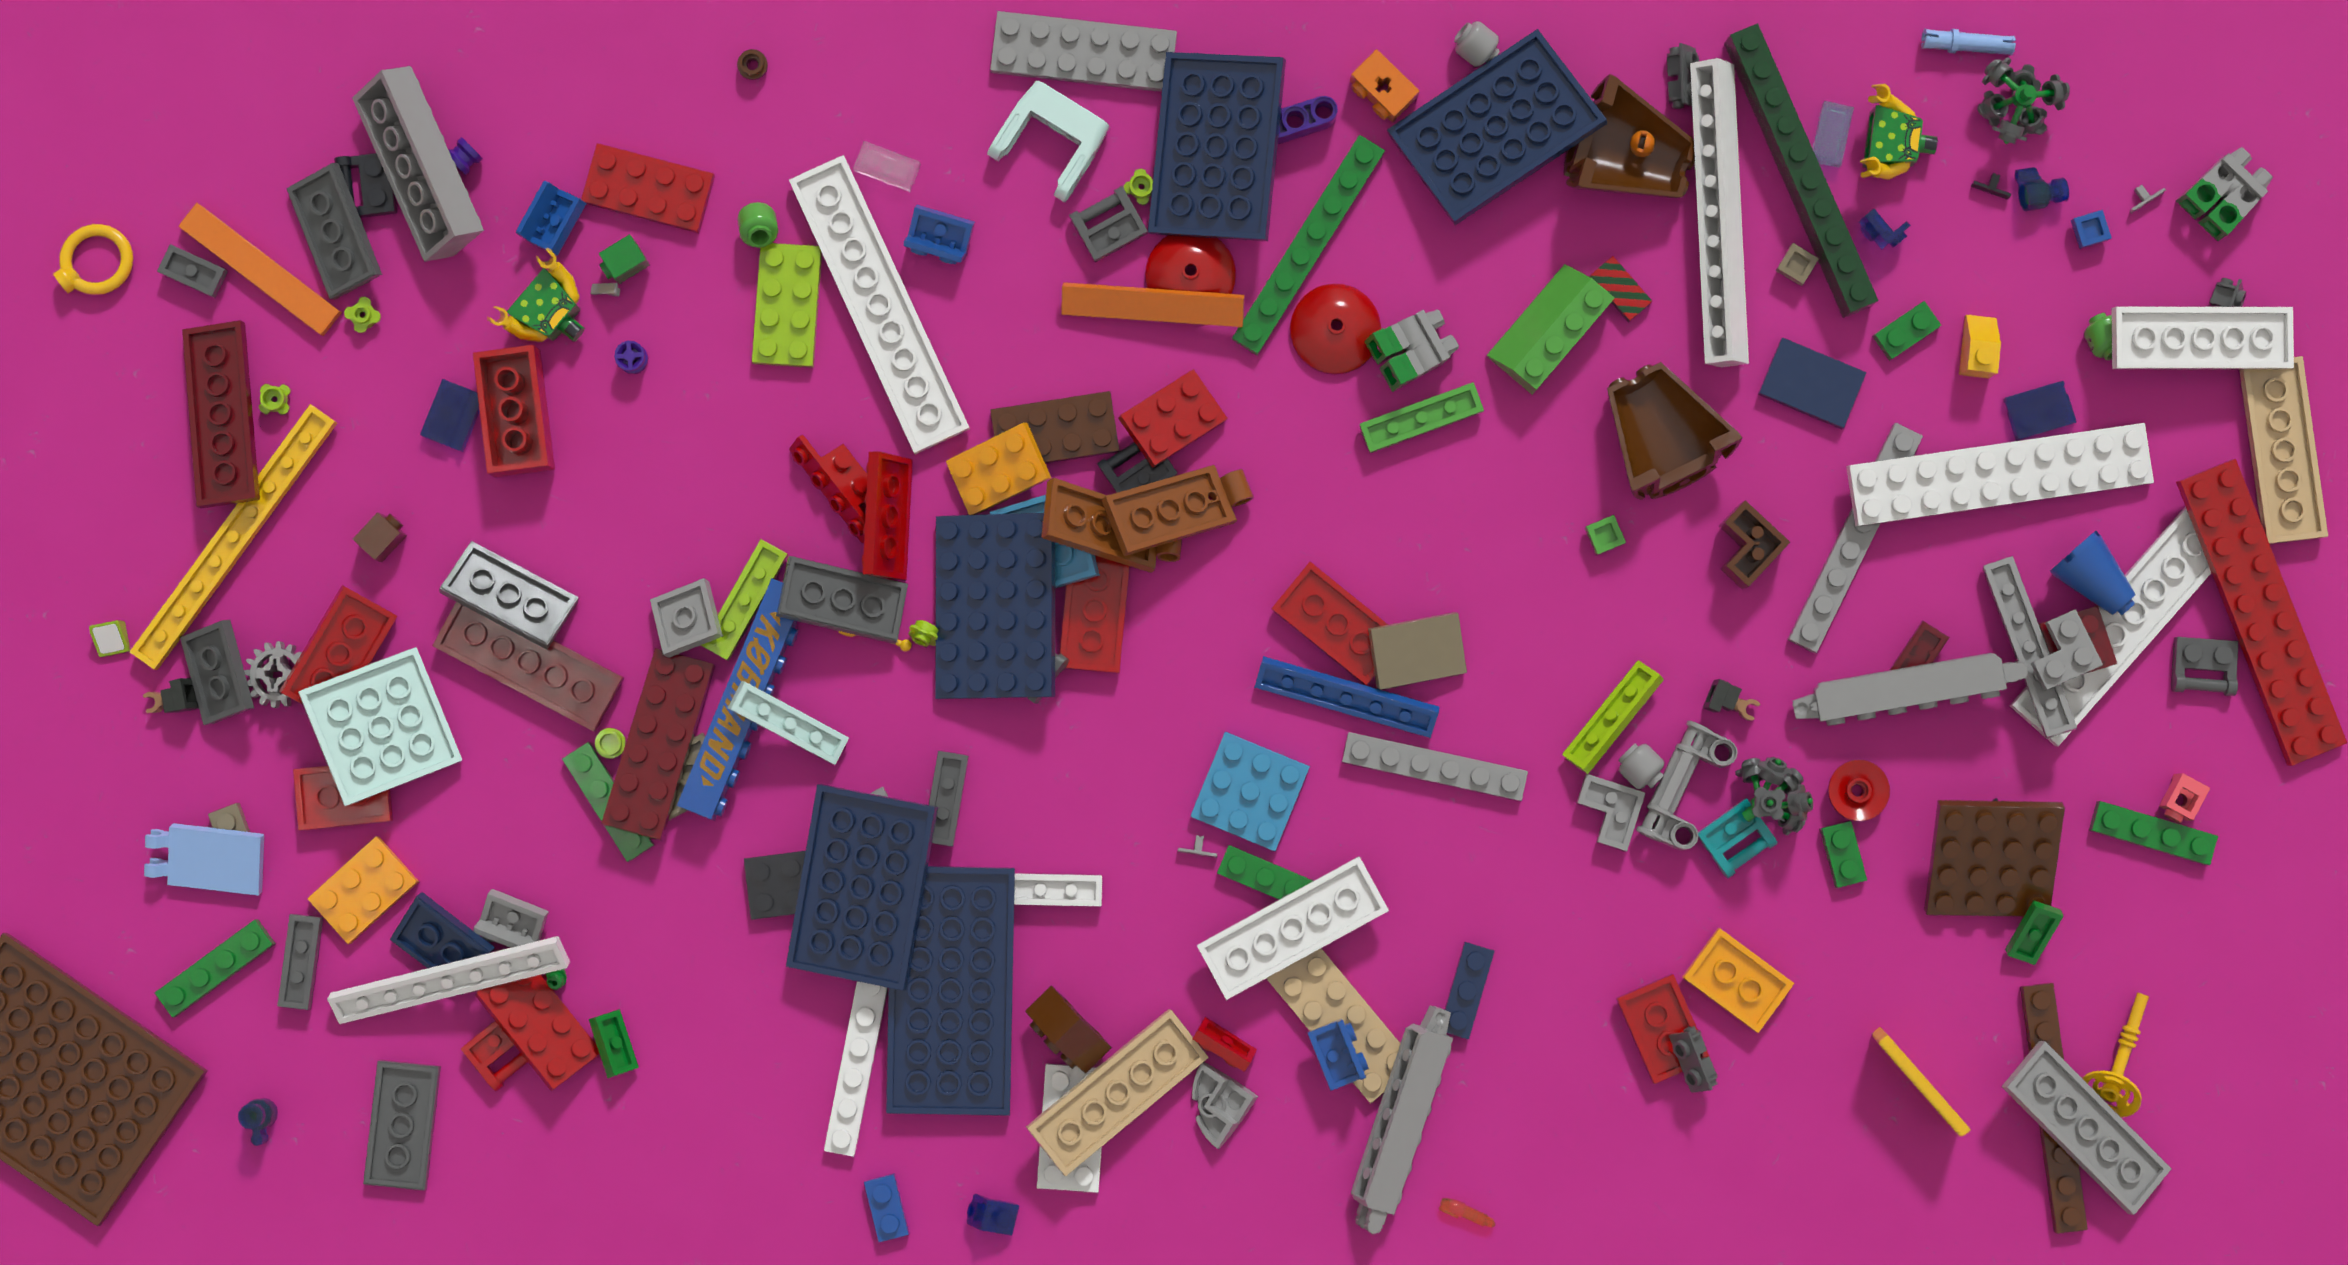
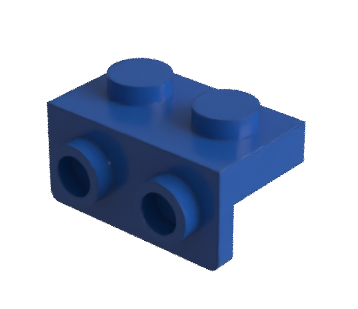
[516,181,587,256]
[903,205,975,264]
[1307,1019,1369,1091]

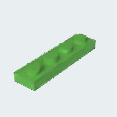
[1359,382,1484,454]

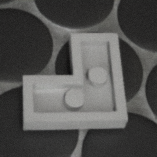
[2031,609,2103,691]
[1576,774,1645,851]

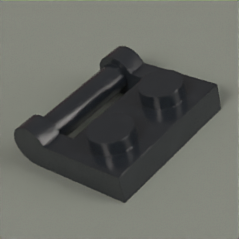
[334,153,397,218]
[1097,442,1178,493]

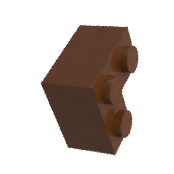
[1719,500,1790,590]
[1025,985,1112,1074]

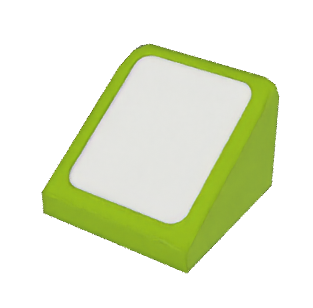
[89,620,130,657]

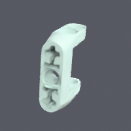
[987,80,1110,202]

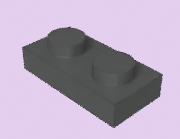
[157,244,228,298]

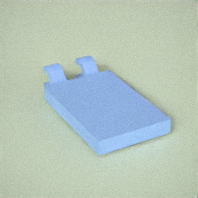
[144,823,264,896]

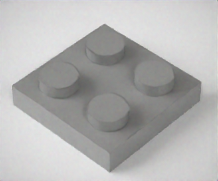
[650,578,723,657]

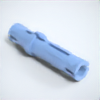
[1921,29,2016,56]

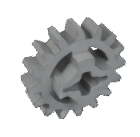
[244,641,302,708]

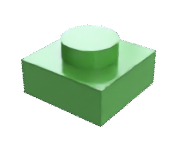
[1585,515,1626,556]

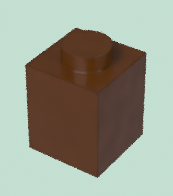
[353,512,407,562]

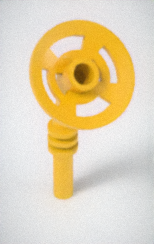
[2082,992,2149,1117]

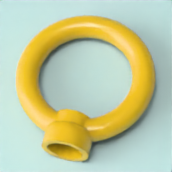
[53,224,133,295]

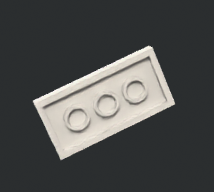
[1037,1063,1102,1193]

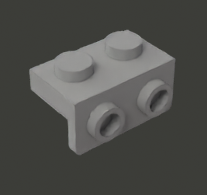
[473,889,549,948]

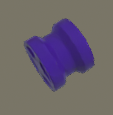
[448,137,483,175]
[614,340,648,374]

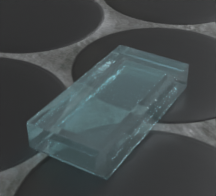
[1813,101,1854,167]

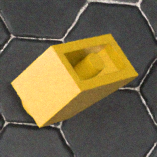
[1959,315,2001,378]

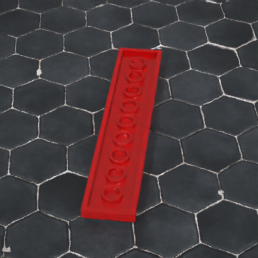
[2176,459,2347,766]

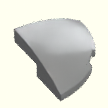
[1192,1062,1258,1149]

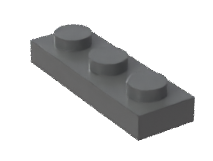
[929,751,969,847]
[277,914,323,1010]

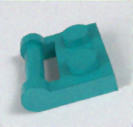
[1698,798,1778,879]

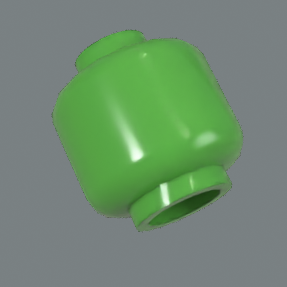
[737,202,778,248]
[2084,313,2112,360]

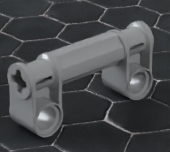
[1636,720,1738,850]

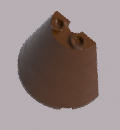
[1564,74,1695,198]
[1607,362,1742,500]

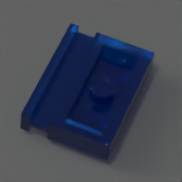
[420,379,480,452]
[2003,380,2077,441]

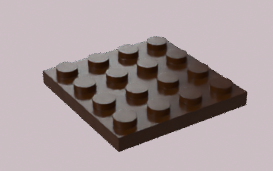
[1924,800,2065,916]

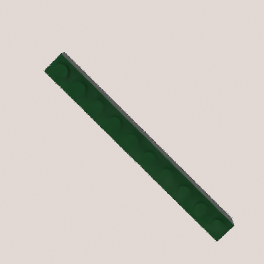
[1724,23,1879,318]

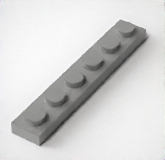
[1983,556,2077,739]
[1342,732,1528,801]

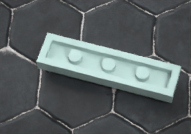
[728,681,849,765]

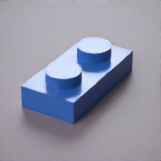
[864,1173,910,1242]

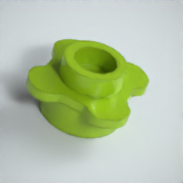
[1124,169,1153,205]
[344,297,381,333]
[259,384,291,415]
[908,620,938,647]

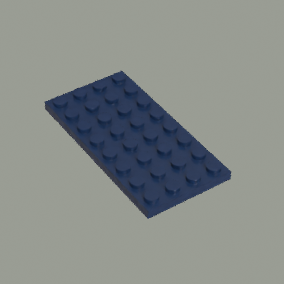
[886,866,1015,1115]

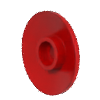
[1828,760,1890,821]

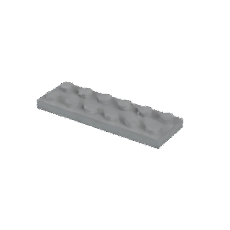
[990,11,1177,92]
[2001,1041,2171,1215]

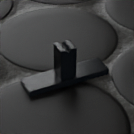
[1971,173,2011,200]

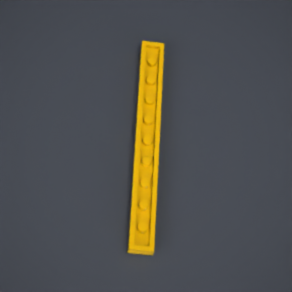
[130,404,337,670]

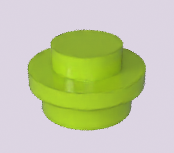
[595,728,626,759]

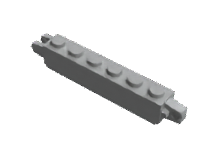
[1792,653,2029,726]
[1351,1005,1453,1235]

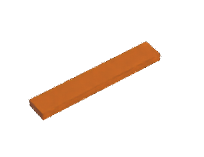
[179,203,342,336]
[1061,282,1244,327]

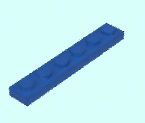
[1254,656,1440,738]

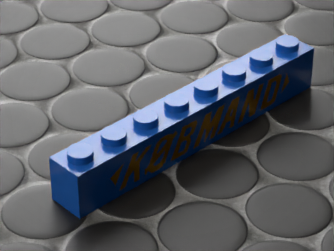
[677,578,799,821]

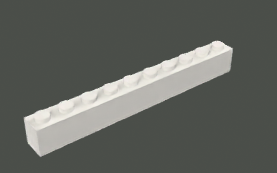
[1690,58,1749,367]

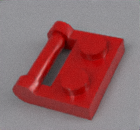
[461,1021,527,1091]

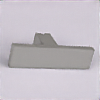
[2129,185,2166,214]
[591,283,620,296]
[1178,835,1217,858]

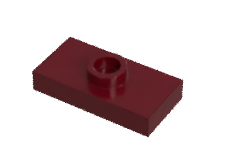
[1890,620,1950,670]

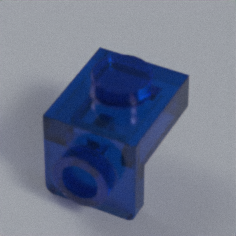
[1859,209,1911,249]
[967,1194,1020,1236]

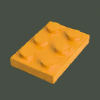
[946,423,1051,515]
[307,836,419,944]
[1682,928,1795,1033]

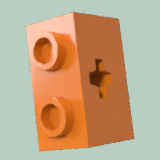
[1350,49,1420,123]

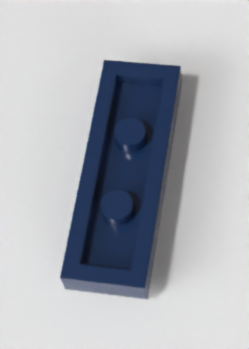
[1444,942,1495,1039]

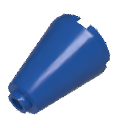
[2050,531,2136,616]

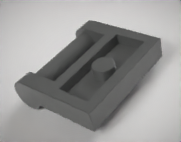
[1069,186,1148,262]
[2171,637,2238,696]

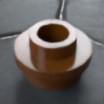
[737,49,768,80]

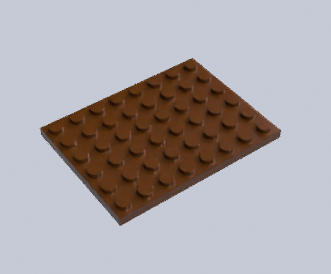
[0,933,208,1226]

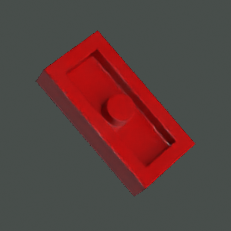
[1192,1017,1257,1072]

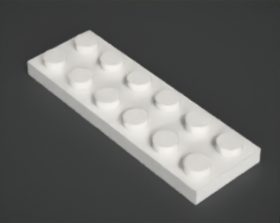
[2111,307,2294,369]
[1197,856,1389,1000]

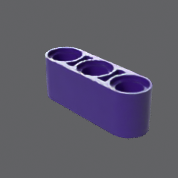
[1278,96,1338,144]

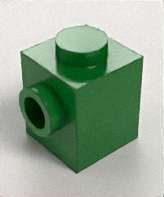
[599,234,650,284]

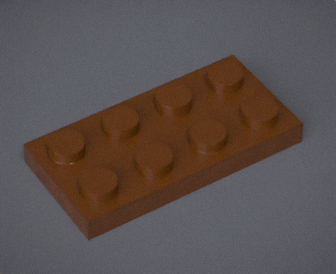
[990,391,1120,464]

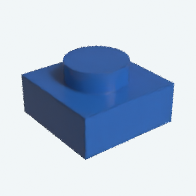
[2070,210,2112,249]

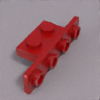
[789,435,868,543]

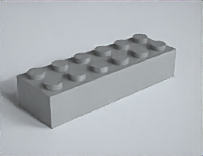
[352,66,484,262]

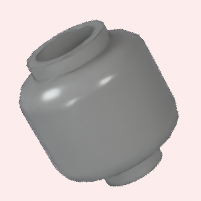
[1454,21,1500,67]
[1618,743,1664,789]

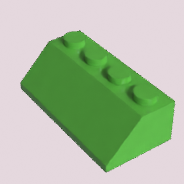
[1486,264,1615,395]

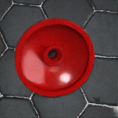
[1145,235,1236,294]
[1290,284,1381,374]

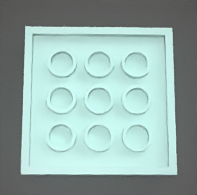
[298,647,462,807]

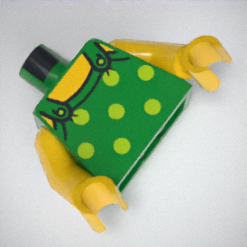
[1860,84,1938,180]
[487,248,585,342]

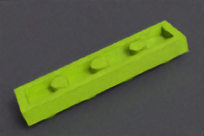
[701,539,789,661]
[1562,660,1664,774]

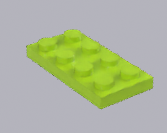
[752,243,822,368]

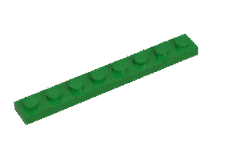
[1232,135,1385,356]

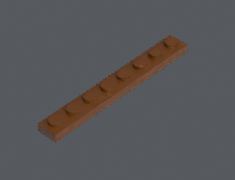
[2020,983,2088,1234]

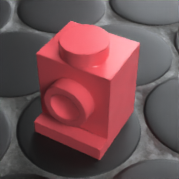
[2159,773,2210,823]

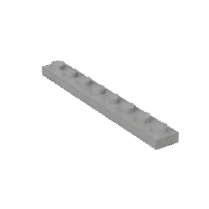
[1787,423,1923,653]

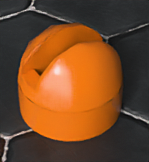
[1630,131,1655,157]

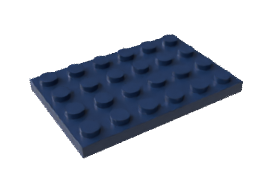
[1387,29,1607,226]
[1148,52,1286,241]
[935,513,1055,699]
[786,784,938,991]

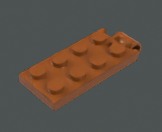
[1102,465,1254,556]
[1042,478,1182,573]

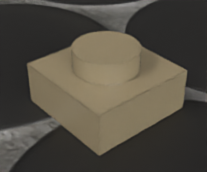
[1775,243,1819,286]
[208,803,250,832]

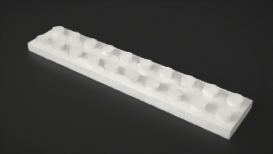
[789,155,970,454]
[1846,423,2154,527]
[2009,506,2211,746]

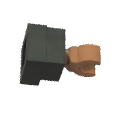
[143,678,199,713]
[1703,679,1760,721]

